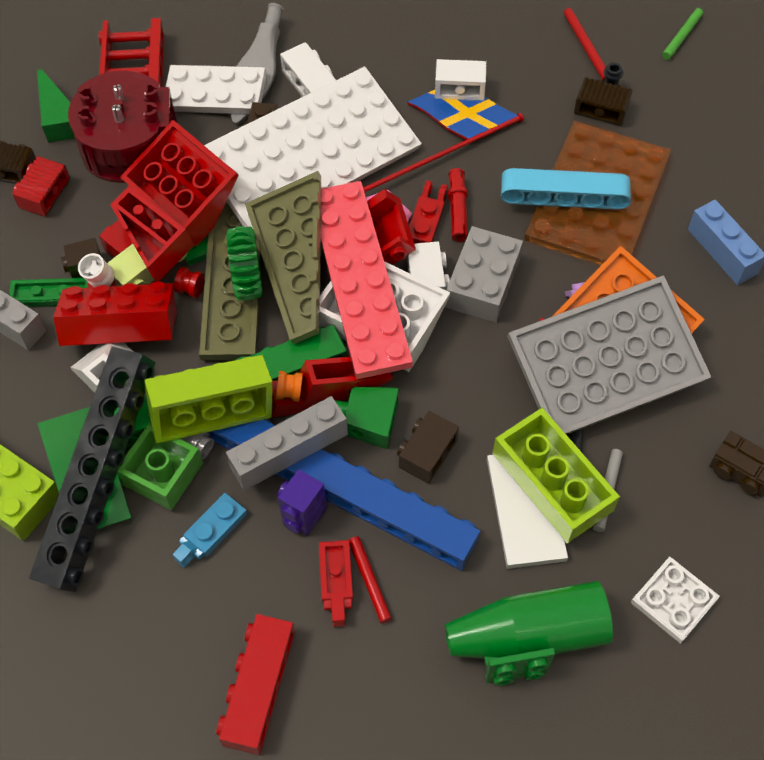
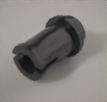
[603,63,624,85]

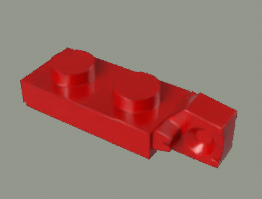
[319,540,353,627]

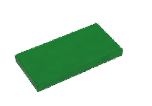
[37,407,132,532]

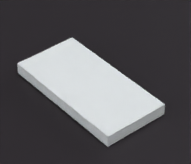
[487,455,568,569]

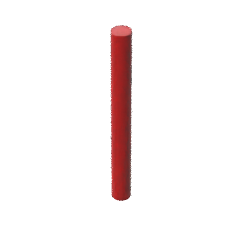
[563,8,606,82]

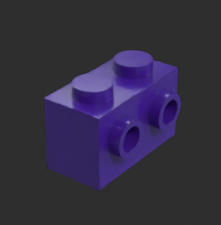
[277,469,327,536]

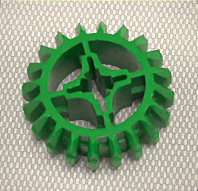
[226,226,263,301]

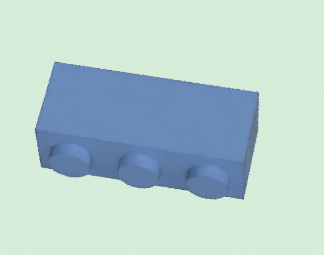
[688,199,764,285]

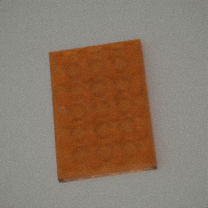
[524,120,671,265]

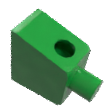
[335,387,399,449]

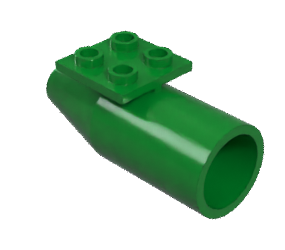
[444,581,613,686]

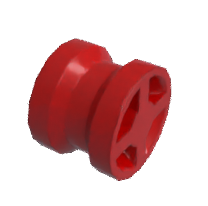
[174,267,205,298]

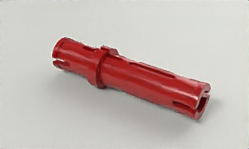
[447,168,468,242]

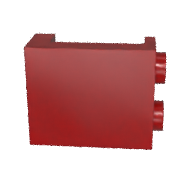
[367,189,416,265]

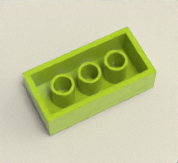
[144,355,272,444]
[492,408,620,544]
[0,444,59,541]

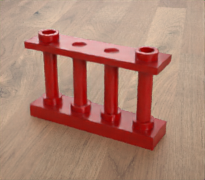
[99,18,165,87]

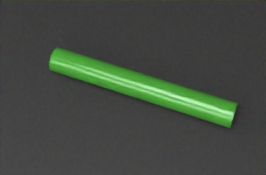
[662,8,704,60]

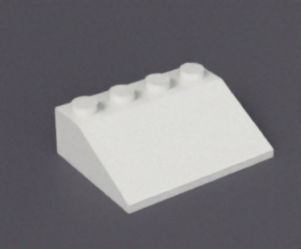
[319,262,450,372]

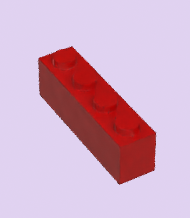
[216,614,295,756]

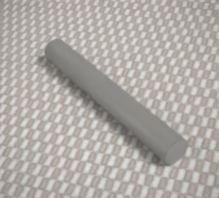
[593,449,623,532]

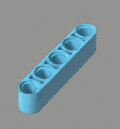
[501,168,631,209]

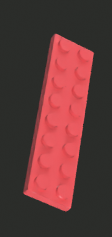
[321,181,413,379]

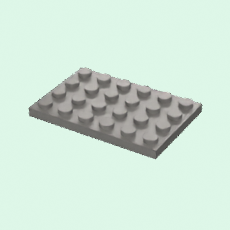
[507,275,712,435]

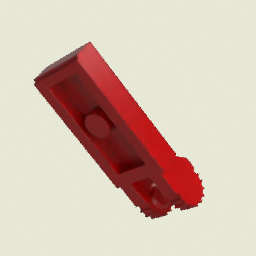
[409,180,448,244]

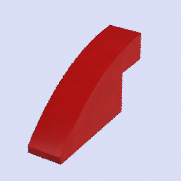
[272,357,393,418]

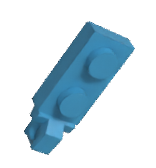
[173,493,247,568]

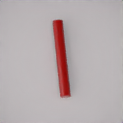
[349,536,392,624]

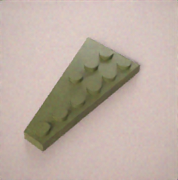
[245,171,321,344]

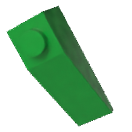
[37,69,75,142]

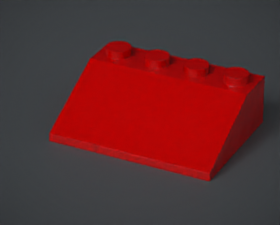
[120,120,239,246]

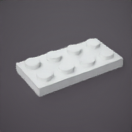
[166,65,267,114]

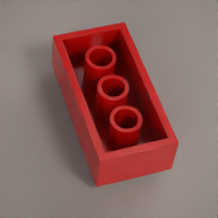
[53,282,177,346]

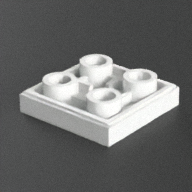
[631,557,720,644]

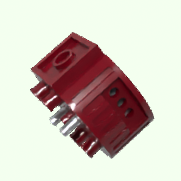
[68,71,177,183]

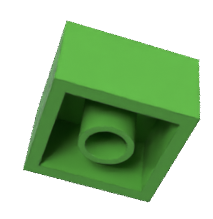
[117,423,204,511]

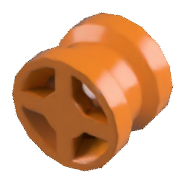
[276,370,303,402]

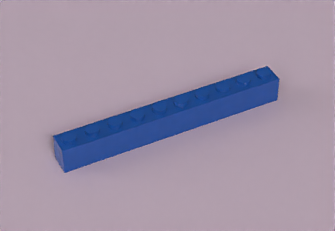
[208,419,480,572]

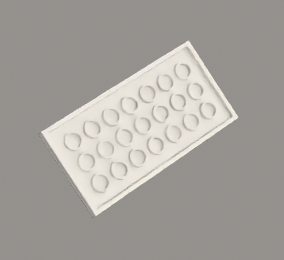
[204,67,422,228]

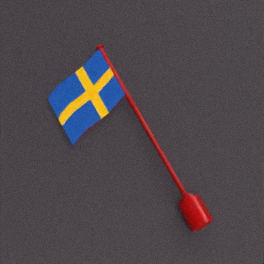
[349,90,524,193]

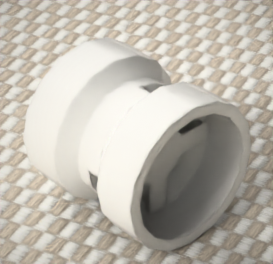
[78,253,115,288]

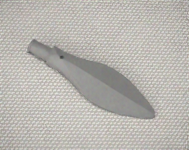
[231,3,283,125]

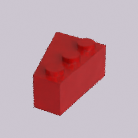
[110,186,194,282]

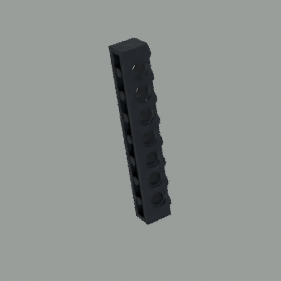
[29,346,156,592]

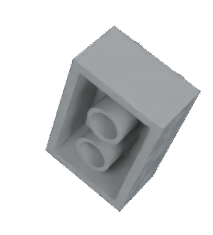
[445,226,523,323]

